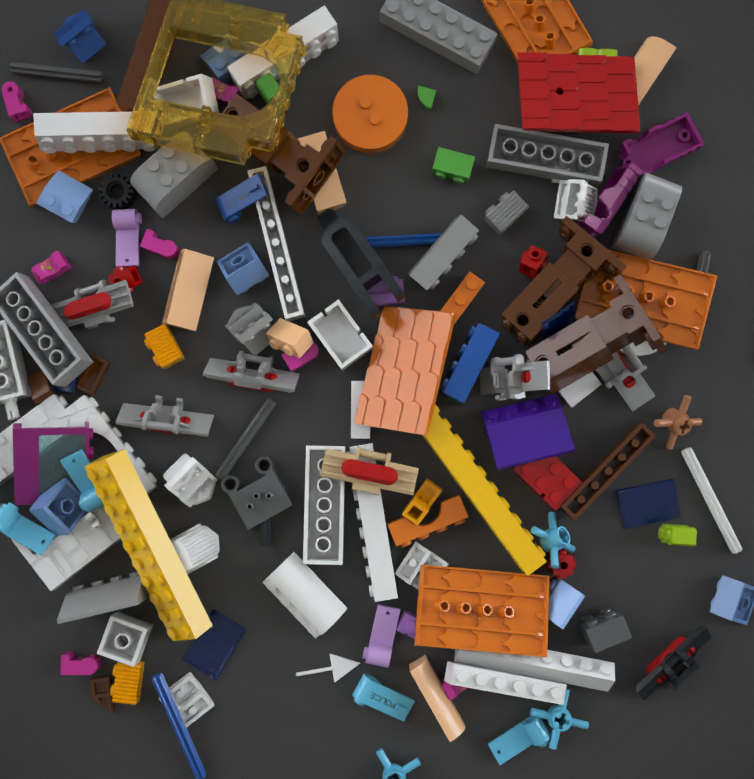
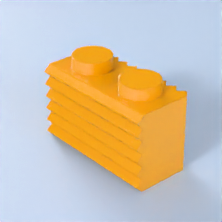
[144,323,185,369]
[110,661,145,705]

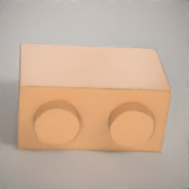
[266,318,314,359]

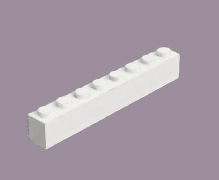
[248,166,305,321]
[347,443,398,602]
[454,649,615,692]

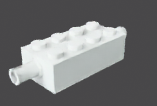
[0,320,31,420]

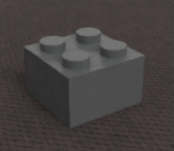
[578,608,632,653]

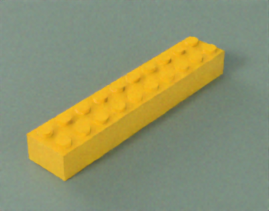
[422,404,547,576]
[84,449,213,641]

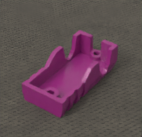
[618,111,705,179]
[573,162,643,239]

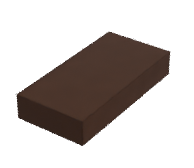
[75,354,111,396]
[27,368,53,404]

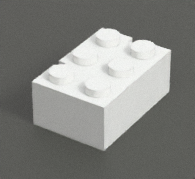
[151,74,219,130]
[307,299,373,371]

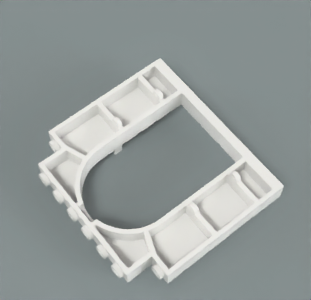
[0,394,158,591]

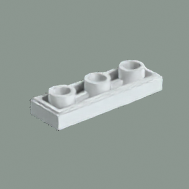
[351,381,370,439]

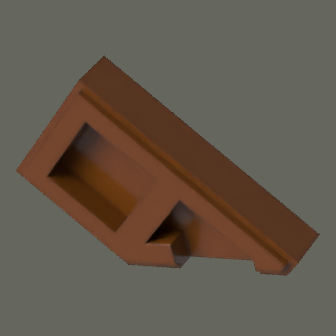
[90,675,115,713]

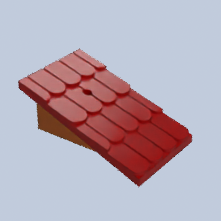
[517,52,640,134]

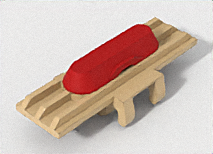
[320,446,419,495]

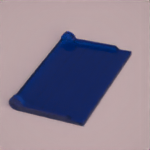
[541,302,576,340]
[616,479,681,529]
[183,609,246,681]

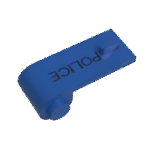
[215,173,268,224]

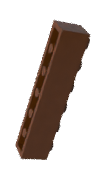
[559,422,656,520]

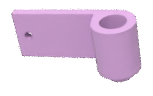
[112,209,142,267]
[362,604,401,668]

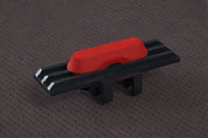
[636,626,711,700]

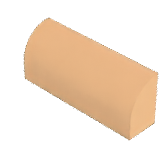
[634,36,677,105]
[298,131,347,216]
[162,249,214,331]
[409,655,465,742]

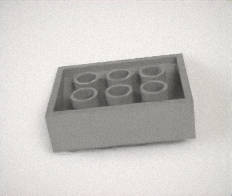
[57,571,149,624]

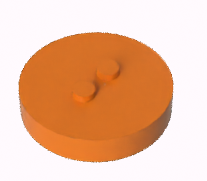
[332,75,408,154]

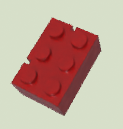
[510,456,583,511]

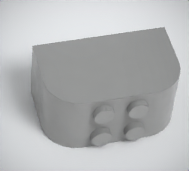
[130,132,218,219]
[610,172,682,260]

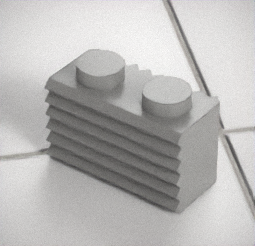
[484,190,529,236]

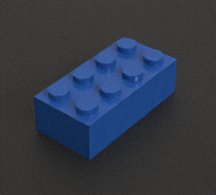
[439,323,500,405]

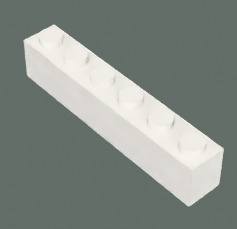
[444,661,567,705]

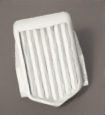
[554,179,598,221]
[163,454,218,508]
[170,523,220,574]

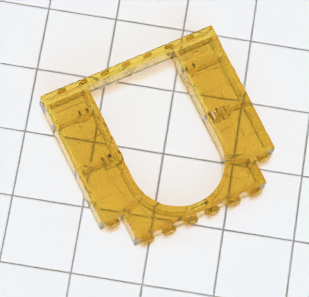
[126,0,307,165]

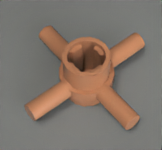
[654,395,702,450]

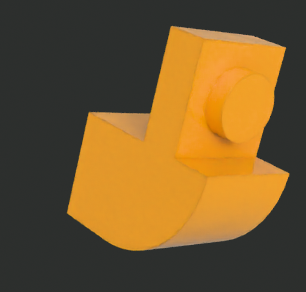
[402,478,443,526]

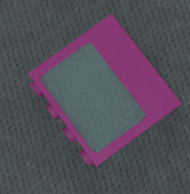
[12,422,93,505]

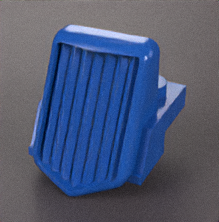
[54,10,106,62]

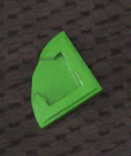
[417,85,436,110]

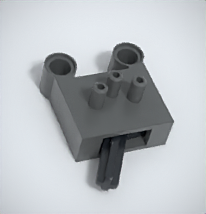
[221,456,294,547]

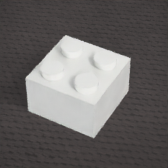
[97,612,153,667]

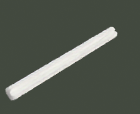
[681,447,742,554]

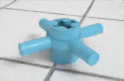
[531,512,576,568]
[530,689,589,750]
[376,748,421,779]

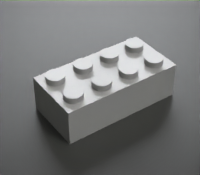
[408,215,479,290]

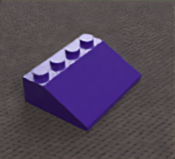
[481,394,575,470]

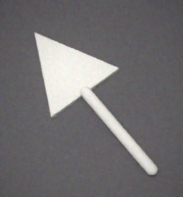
[296,654,360,683]

